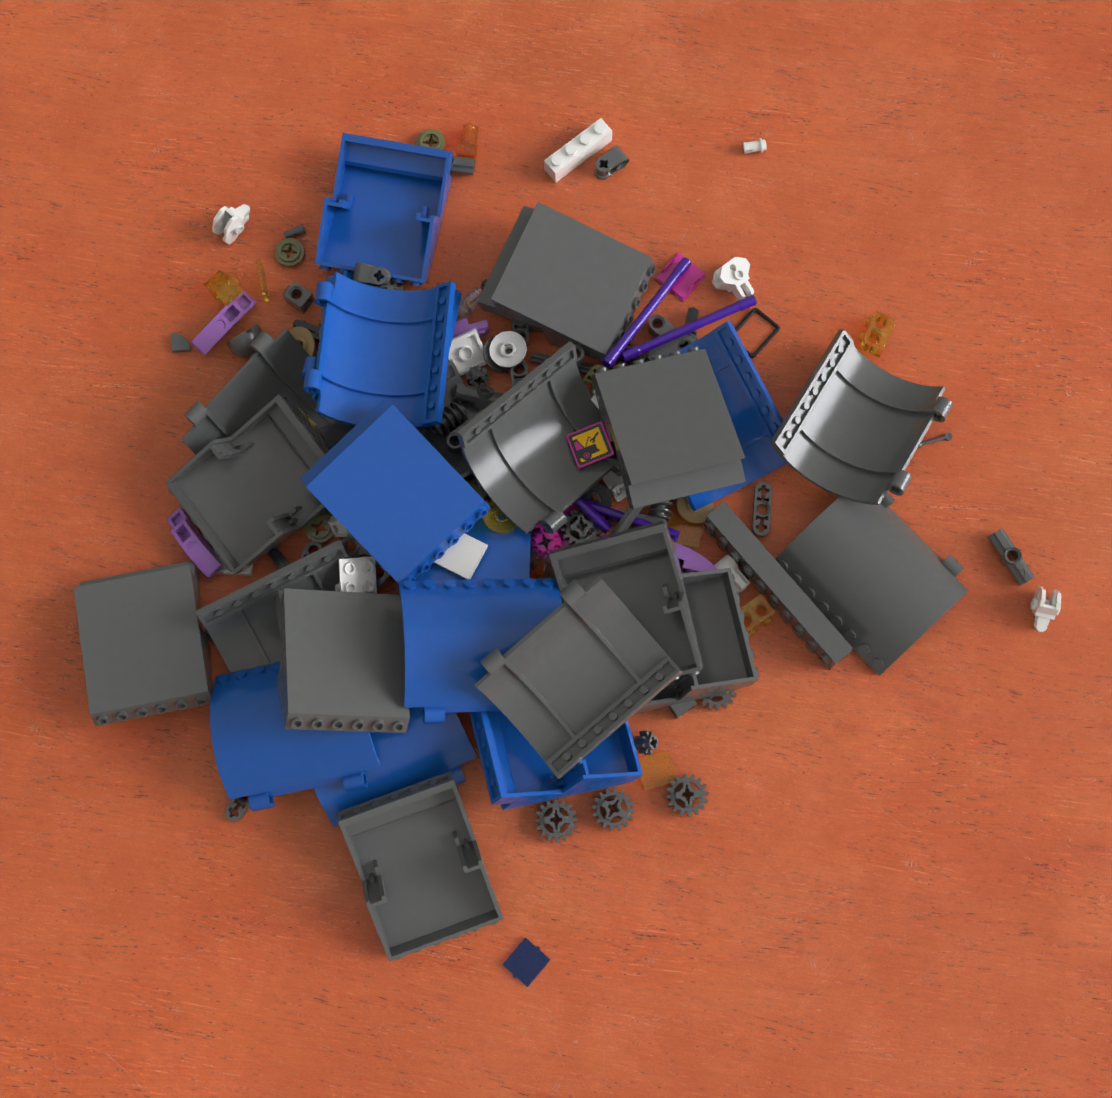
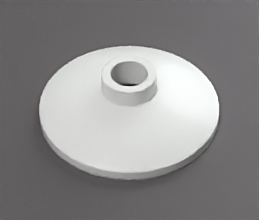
[489,331,527,368]

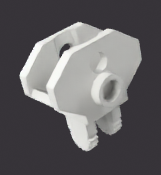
[212,205,250,244]
[712,257,754,300]
[1030,586,1061,632]

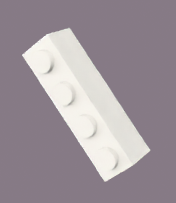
[544,118,612,183]

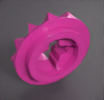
[531,528,561,558]

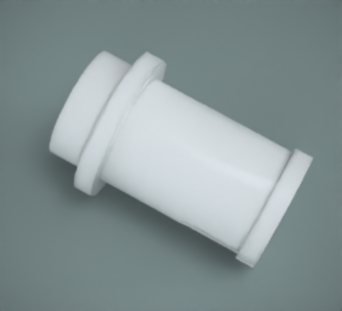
[743,138,767,154]

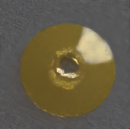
[482,500,517,534]

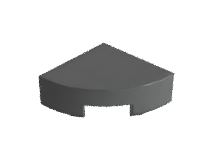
[171,333,191,353]

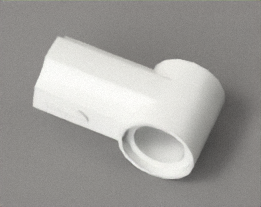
[714,554,750,594]

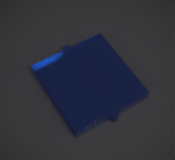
[503,937,550,987]

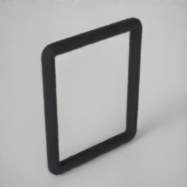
[735,308,780,358]

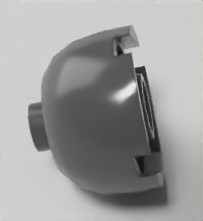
[226,324,262,358]

